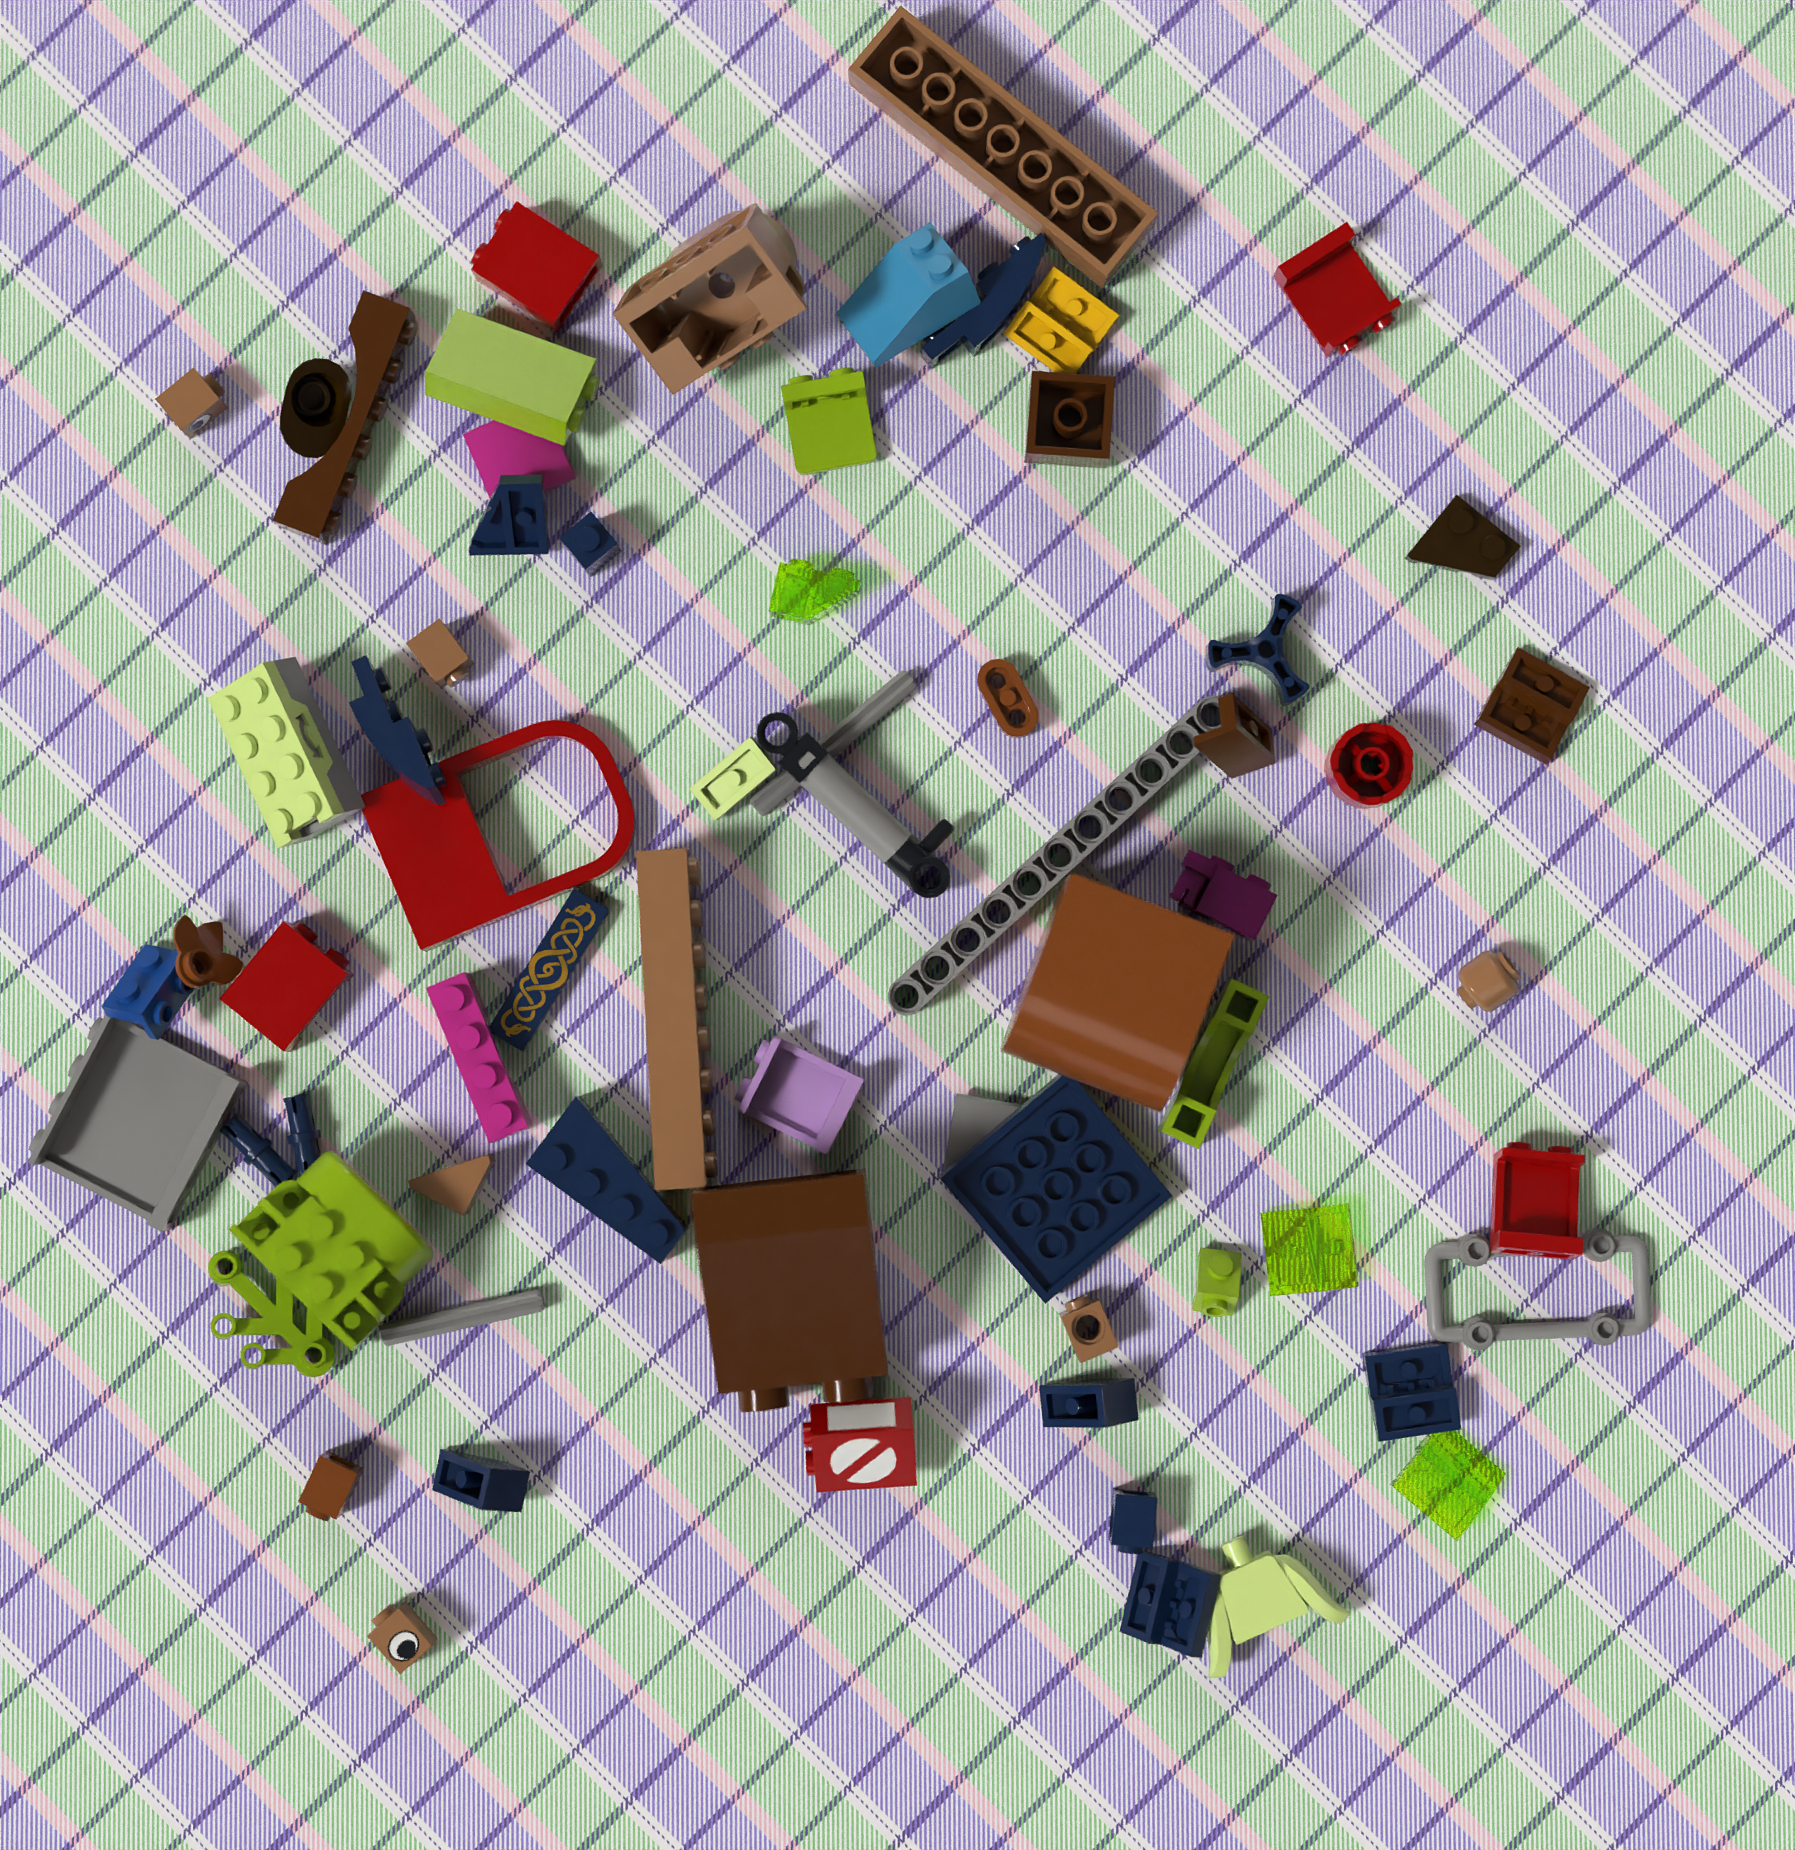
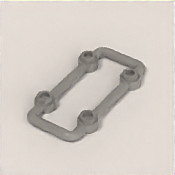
[1424,1228,1652,1351]

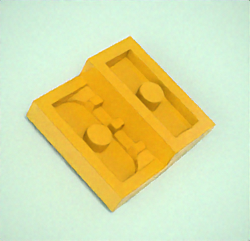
[1003,266,1121,374]

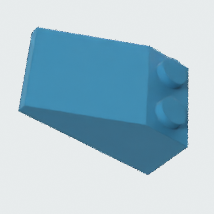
[837,222,981,368]

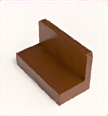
[1193,693,1276,778]

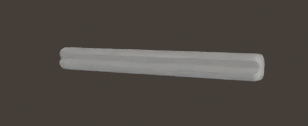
[750,670,917,816]

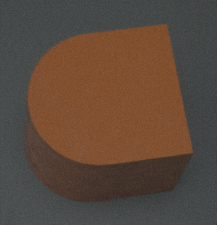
[1001,873,1235,1112]

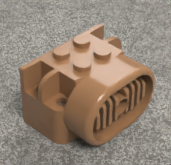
[612,203,807,395]

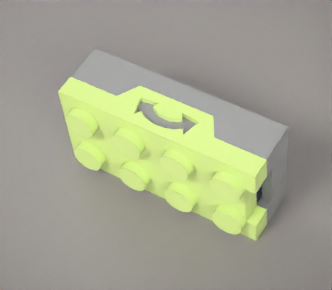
[208,657,365,849]

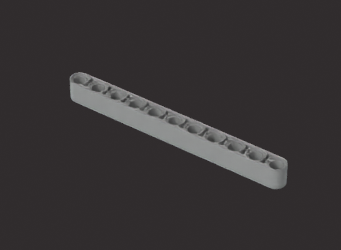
[888,695,1221,1016]

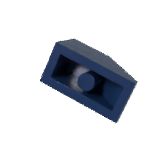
[1039,1378,1139,1428]
[432,1449,530,1512]

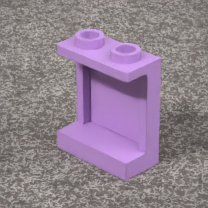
[734,1035,864,1155]

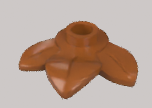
[173,915,243,988]

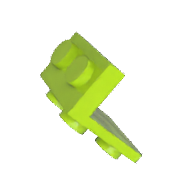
[781,368,877,475]

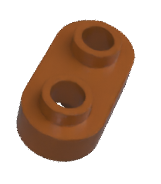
[977,659,1039,738]

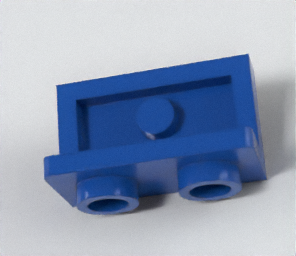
[101,944,195,1040]

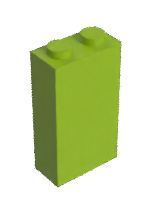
[425,308,600,446]

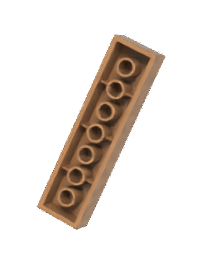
[848,6,1158,289]
[636,848,718,1190]

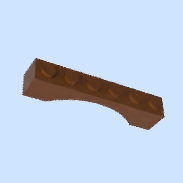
[272,290,418,545]

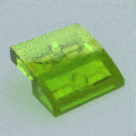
[1260,1203,1359,1296]
[1390,1431,1506,1541]

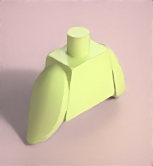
[1207,1535,1351,1678]

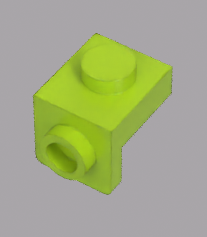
[1192,1247,1242,1317]

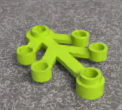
[208,1251,335,1377]

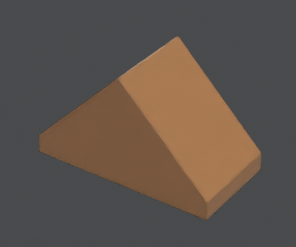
[408,1154,496,1216]

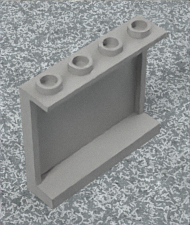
[28,1014,248,1232]

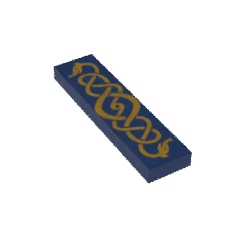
[490,889,611,1052]

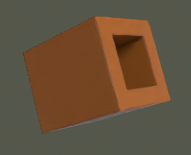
[298,1451,365,1521]

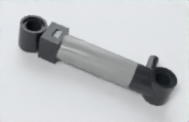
[755,712,954,898]

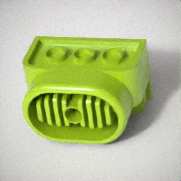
[228,1151,434,1352]

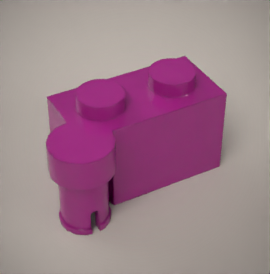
[1169,850,1278,941]

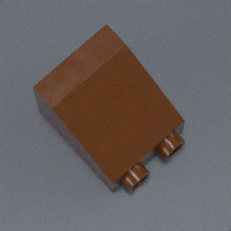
[690,1168,888,1412]

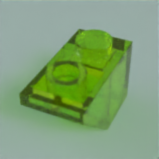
[768,559,861,625]

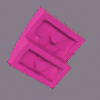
[463,420,577,498]

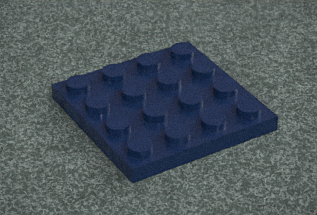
[938,1074,1173,1304]

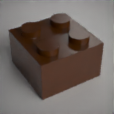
[1024,371,1115,469]

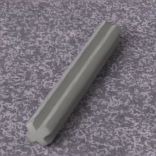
[381,1289,545,1346]

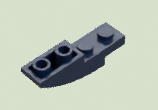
[921,233,1046,369]
[349,655,447,806]

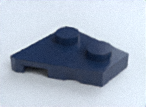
[469,474,550,556]

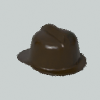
[280,358,352,458]

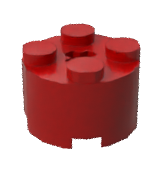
[1324,723,1413,809]

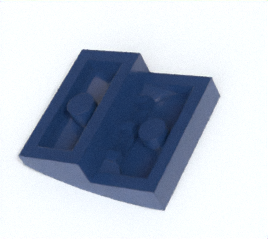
[1362,1342,1462,1442]
[1120,1550,1221,1658]

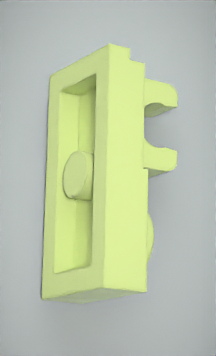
[689,736,778,821]

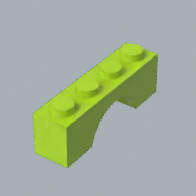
[1157,978,1270,1149]

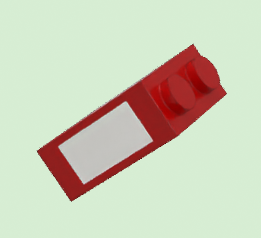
[803,1397,917,1492]

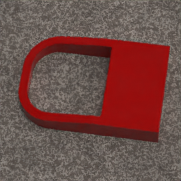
[360,720,636,952]

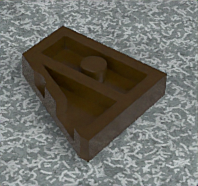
[1405,494,1520,580]

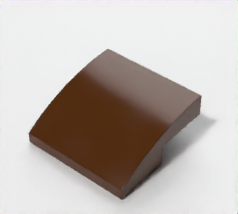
[1474,647,1590,765]

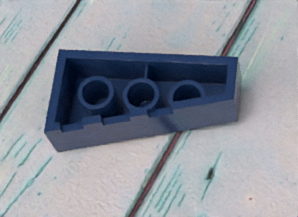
[526,1096,689,1264]

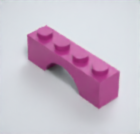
[426,972,533,1143]

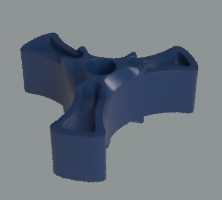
[1205,594,1309,706]

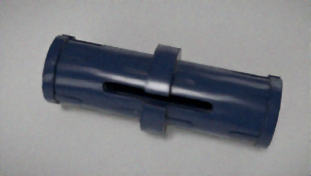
[283,1093,322,1178]
[219,1112,297,1188]

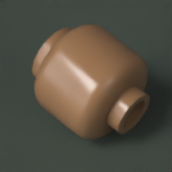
[1457,950,1521,1012]

